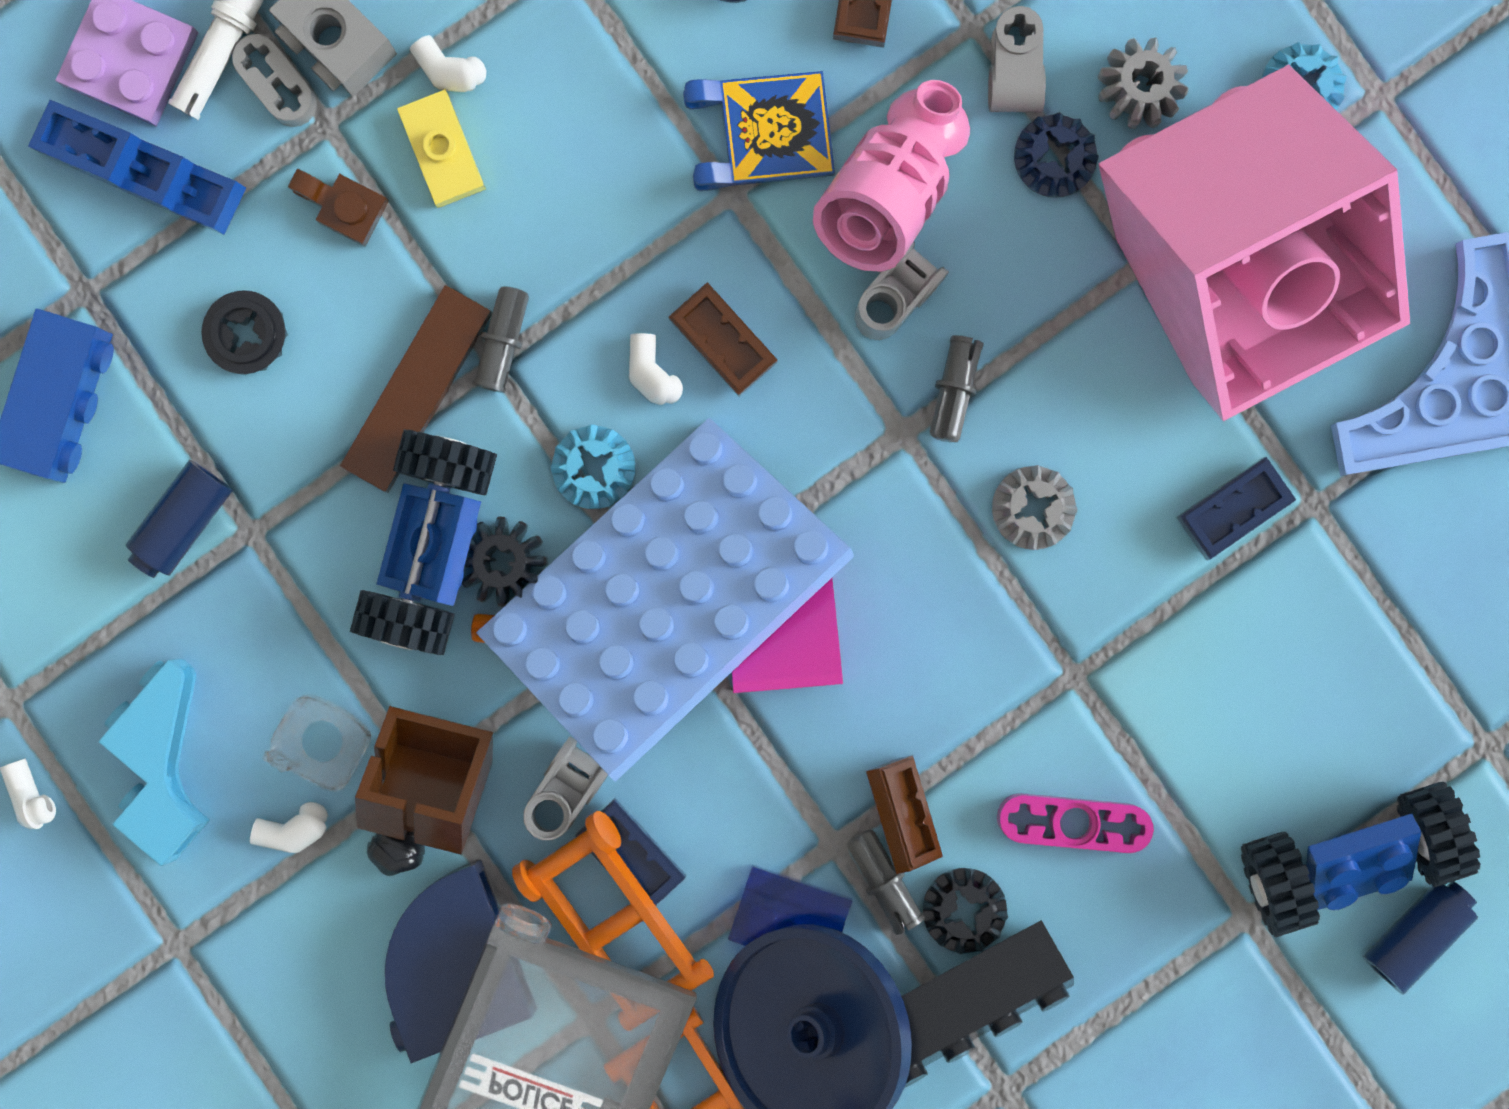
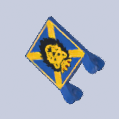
[683,71,835,191]

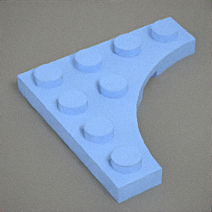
[1331,232,1509,476]

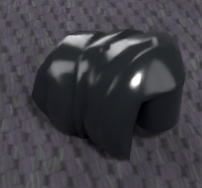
[366,831,425,876]

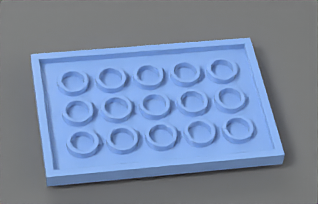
[476,418,854,782]

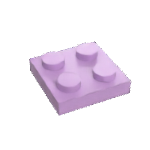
[55,0,199,127]

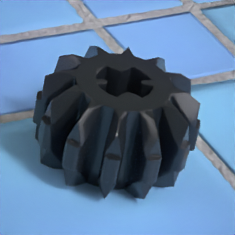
[462,517,548,607]

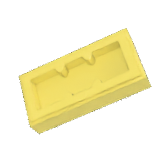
[397,89,486,208]

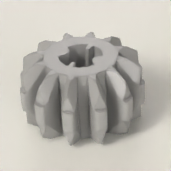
[1098,37,1188,129]

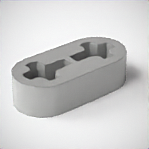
[232,34,317,127]

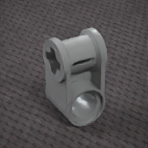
[988,6,1046,112]
[854,242,949,340]
[524,736,608,840]

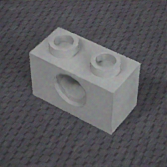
[269,0,397,97]

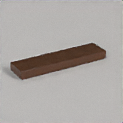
[340,285,492,493]

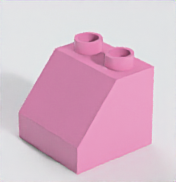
[1098,64,1410,421]

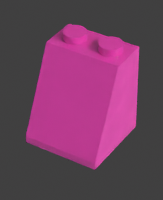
[732,578,843,693]

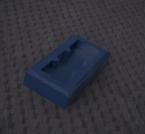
[1176,457,1296,560]
[575,798,687,905]

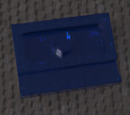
[728,864,853,946]

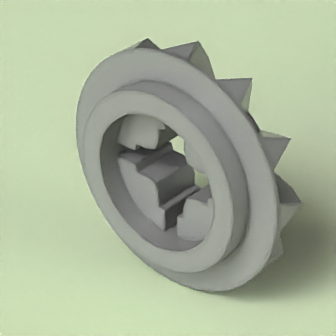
[992,465,1078,550]

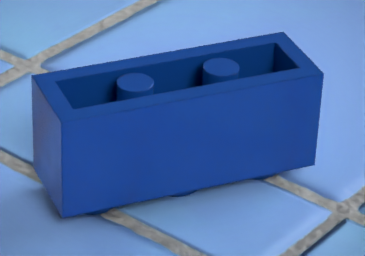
[0,308,114,483]

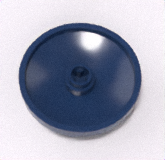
[713,924,912,1109]

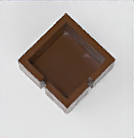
[355,706,493,855]

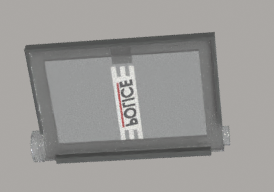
[417,904,697,1109]

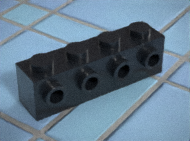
[901,920,1074,1088]

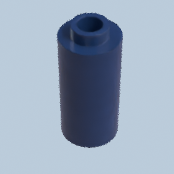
[125,459,233,578]
[1362,881,1478,995]

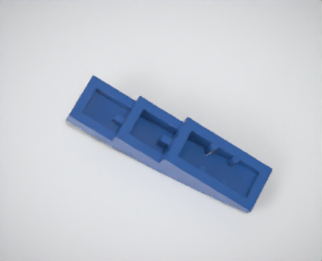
[28,100,246,235]

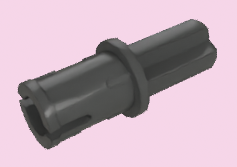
[472,286,529,393]
[930,335,984,442]
[847,830,925,935]

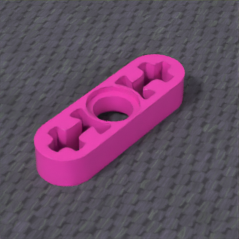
[997,793,1154,853]

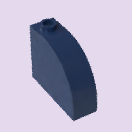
[385,859,537,1064]

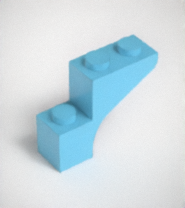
[99,659,210,866]

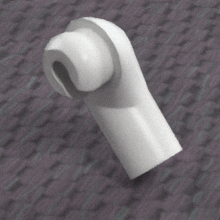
[409,35,486,92]
[629,333,683,405]
[0,758,56,829]
[250,802,328,853]

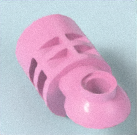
[813,80,970,272]

